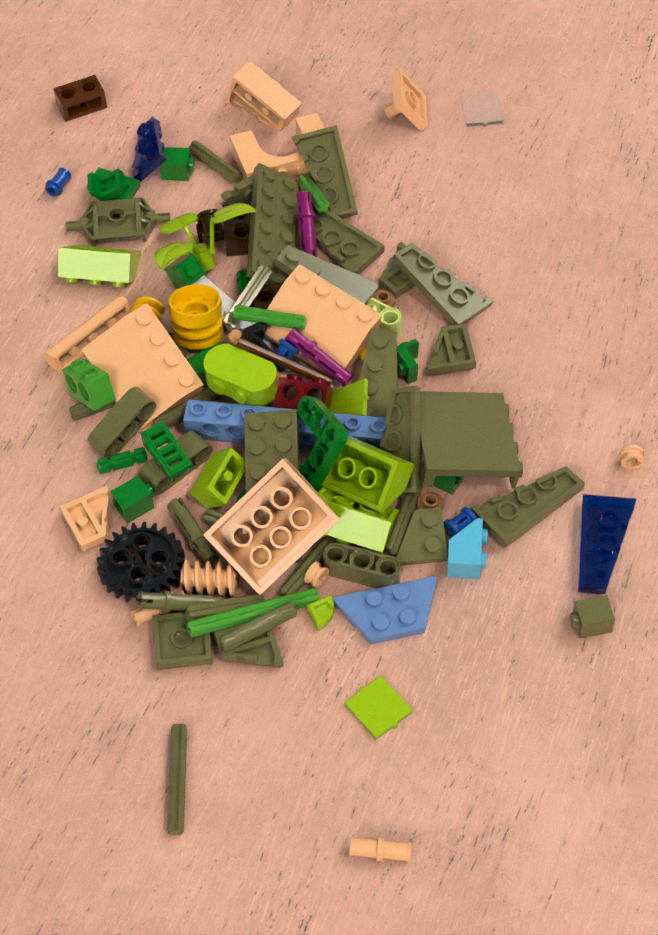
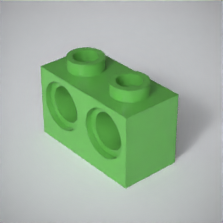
[62,359,116,411]

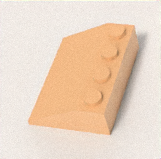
[264,264,382,382]
[81,304,204,433]
[203,458,340,595]

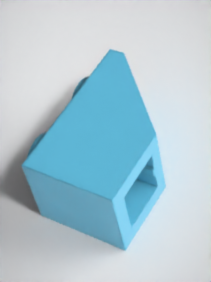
[447,518,488,579]

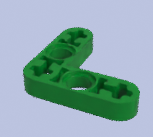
[297,395,348,491]

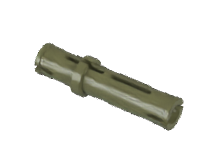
[167,498,220,566]
[137,591,221,613]

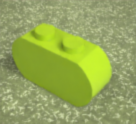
[203,344,278,406]

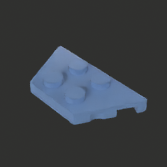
[333,576,437,644]

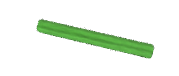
[187,588,319,637]

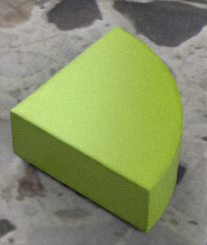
[307,595,334,631]

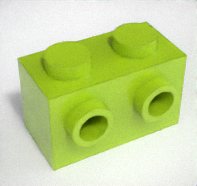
[189,447,245,509]

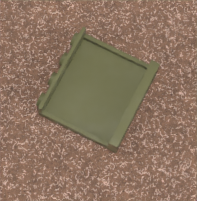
[420,391,523,488]

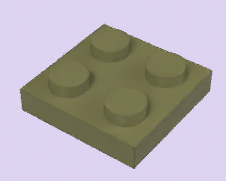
[152,612,213,670]

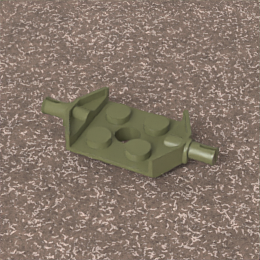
[66,197,170,246]

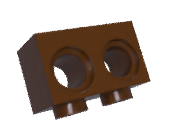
[53,75,107,122]

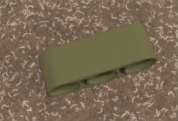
[88,387,156,459]
[138,430,213,494]
[323,543,400,588]

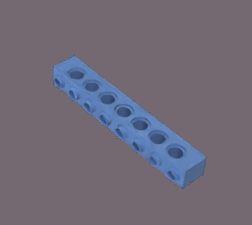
[183,399,387,450]

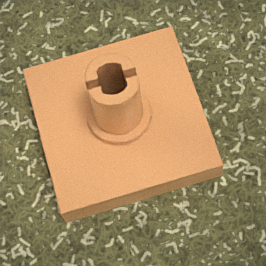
[384,69,428,131]

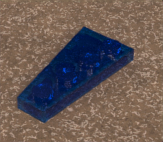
[578,494,637,594]

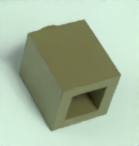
[569,595,615,638]

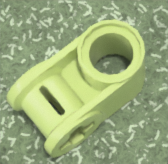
[366,298,402,339]

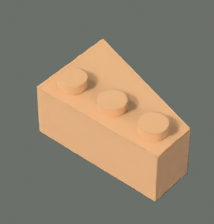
[225,61,302,132]

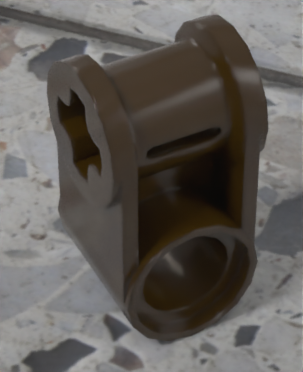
[196,209,224,244]

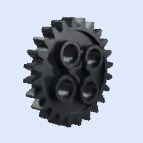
[97,522,185,603]

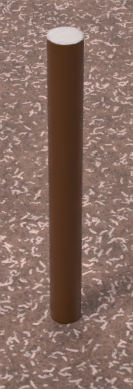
[236,338,333,386]

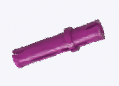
[297,191,317,257]
[285,328,354,387]

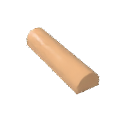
[44,296,130,374]

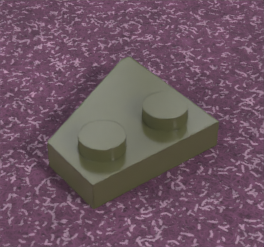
[427,323,476,375]
[214,621,284,668]

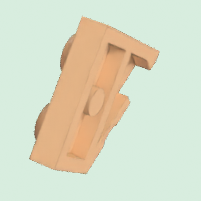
[60,486,109,552]

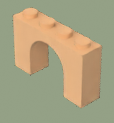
[230,113,324,179]

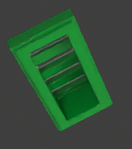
[141,421,192,479]

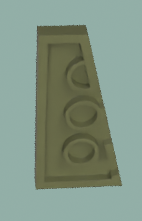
[292,125,358,218]
[392,243,493,325]

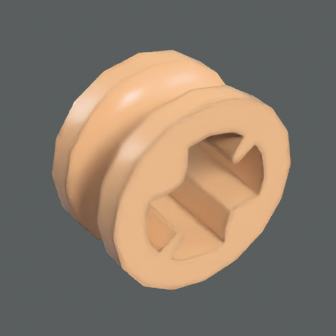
[620,445,645,469]
[304,561,329,589]

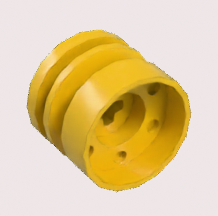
[169,284,224,349]

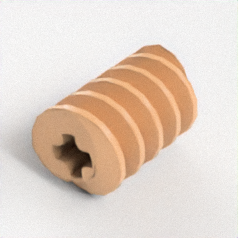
[180,559,239,597]

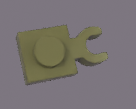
[220,174,254,206]

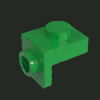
[87,169,125,201]
[397,339,419,384]

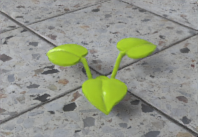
[154,203,256,272]

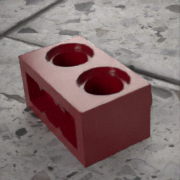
[273,374,333,410]

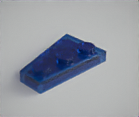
[132,117,167,182]

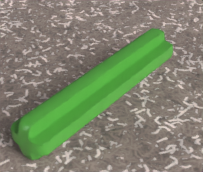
[299,174,330,213]
[233,305,307,330]

